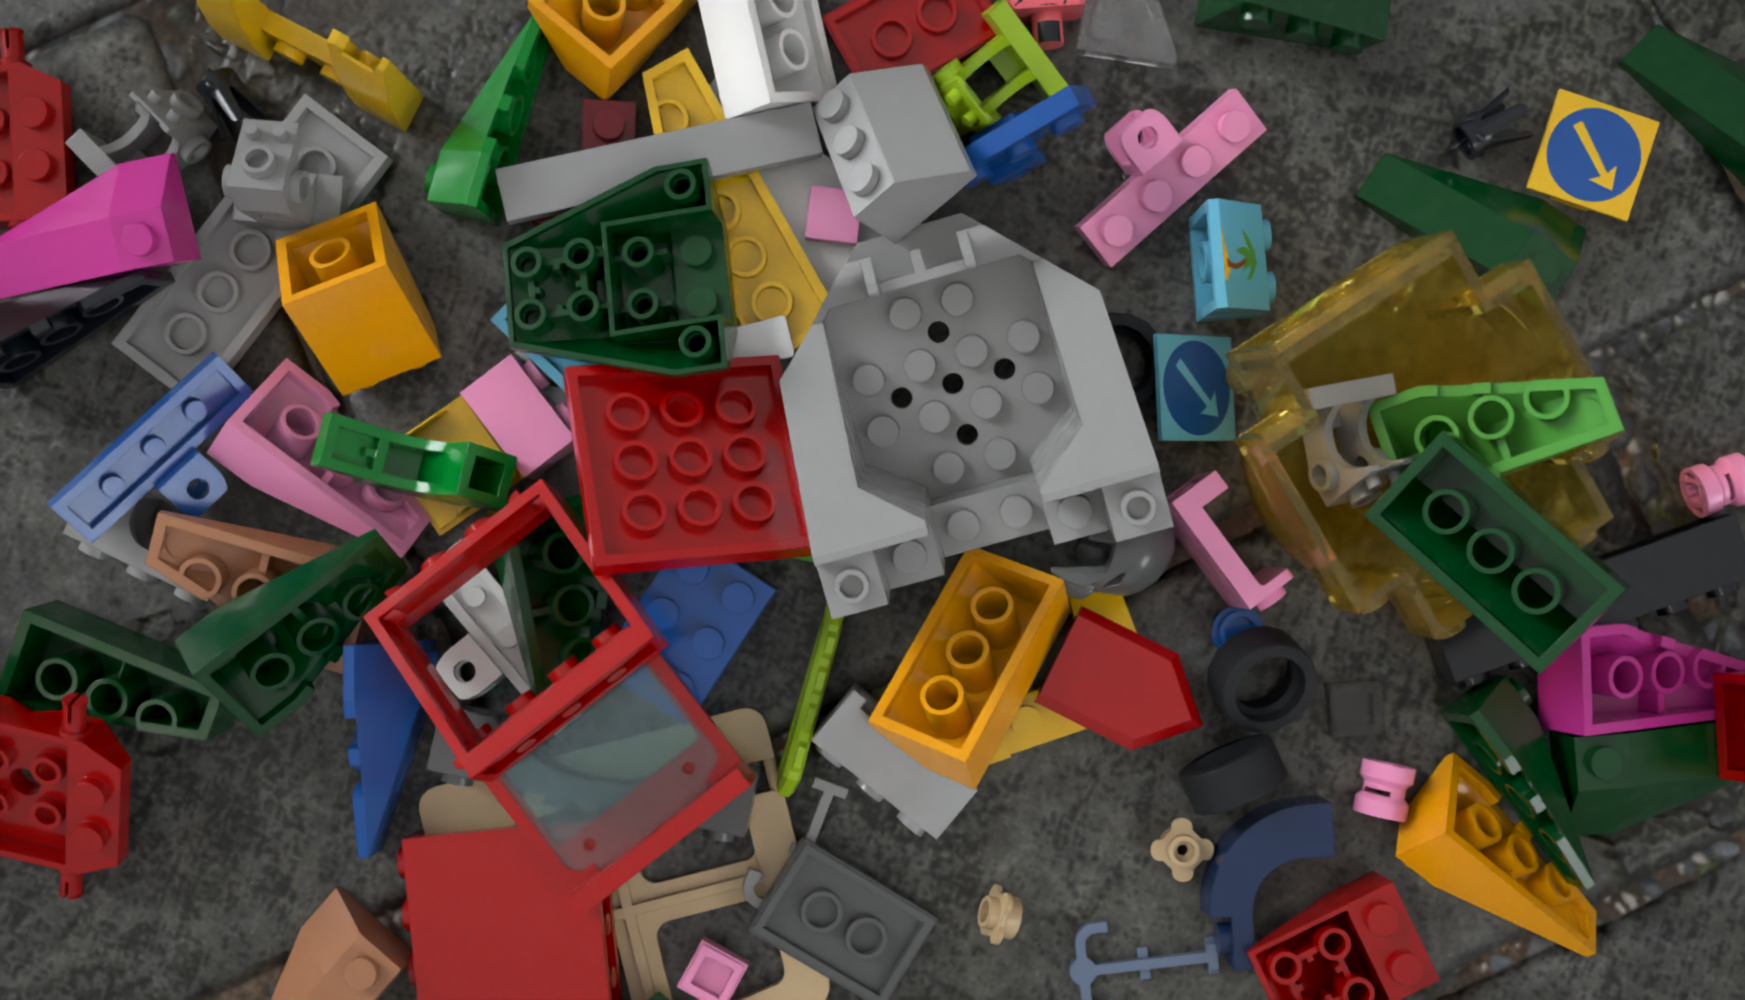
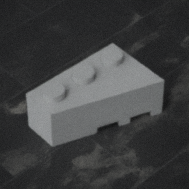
[812,682,978,840]

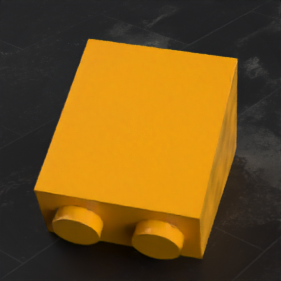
[275,202,442,396]

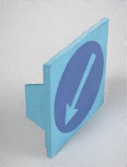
[1153,333,1236,441]

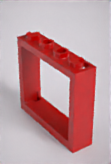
[363,479,669,783]

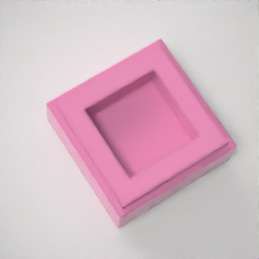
[805,185,860,246]
[677,936,750,1000]

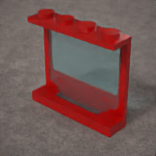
[452,622,756,922]

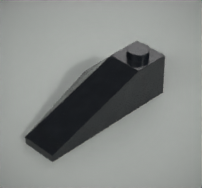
[0,269,176,389]

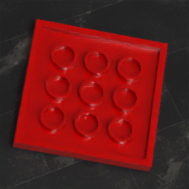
[563,355,812,576]

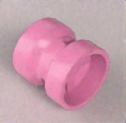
[1679,453,1745,518]
[1352,757,1417,822]

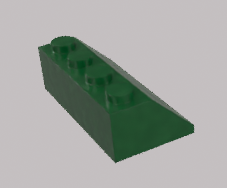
[1364,431,1632,674]

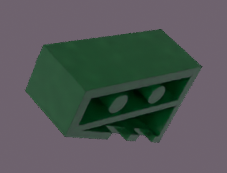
[1194,0,1391,56]

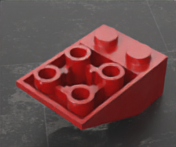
[1246,871,1440,1000]

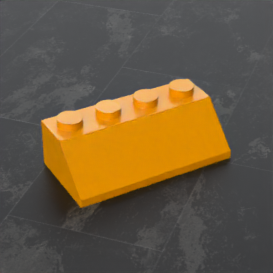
[868,548,1071,790]

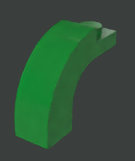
[310,412,517,509]

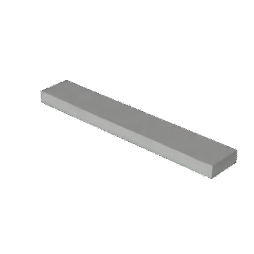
[495,101,823,225]

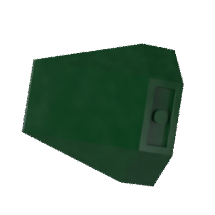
[502,158,738,378]

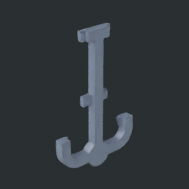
[1069,920,1219,1000]

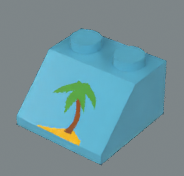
[1188,198,1276,322]

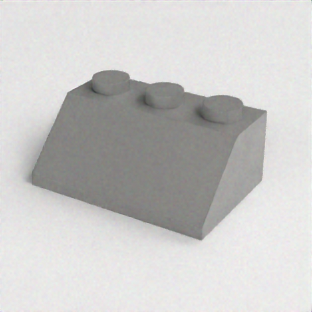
[812,64,977,244]

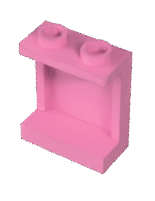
[1166,470,1294,611]

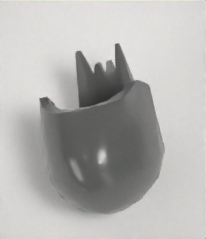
[1050,527,1175,600]

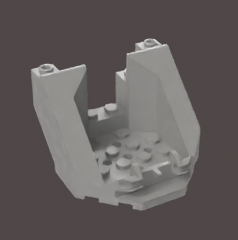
[779,213,1174,620]

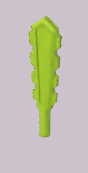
[776,603,844,797]

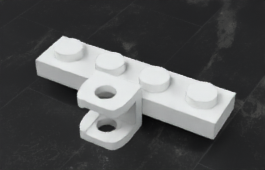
[436,539,599,735]

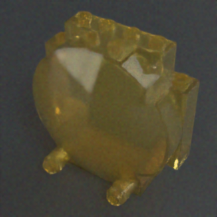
[1225,229,1626,640]

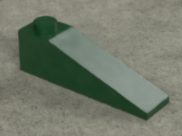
[174,529,408,738]

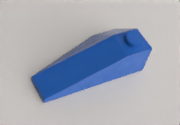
[343,639,442,858]

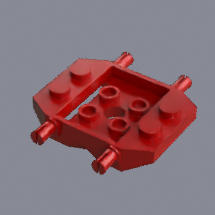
[0,27,76,230]
[0,693,131,900]

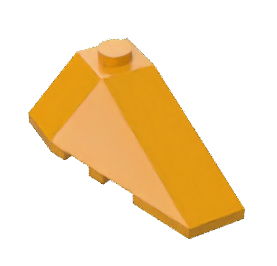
[527,0,698,100]
[1395,752,1597,957]

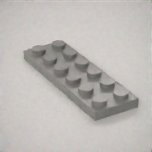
[111,94,393,389]

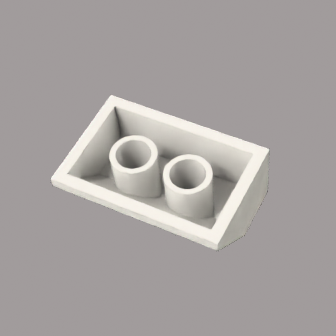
[698,0,837,120]

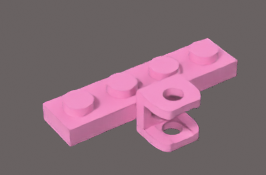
[1074,89,1267,268]

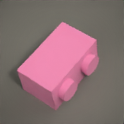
[460,354,574,480]

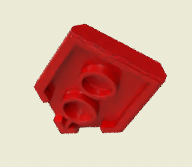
[1034,606,1203,750]

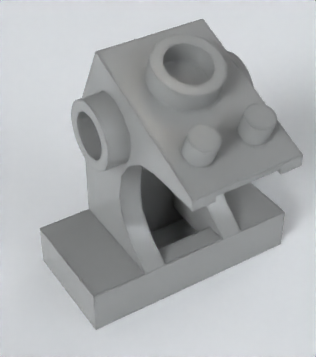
[65,87,218,176]
[222,118,350,229]
[1273,373,1413,508]

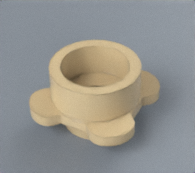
[1150,817,1214,882]
[978,884,1023,945]

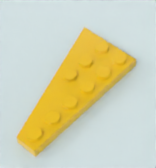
[642,47,828,360]

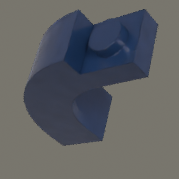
[1200,795,1335,971]

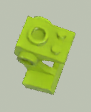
[932,0,1068,136]

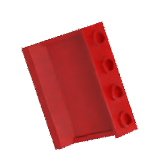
[397,813,623,1000]

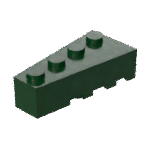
[0,600,237,741]

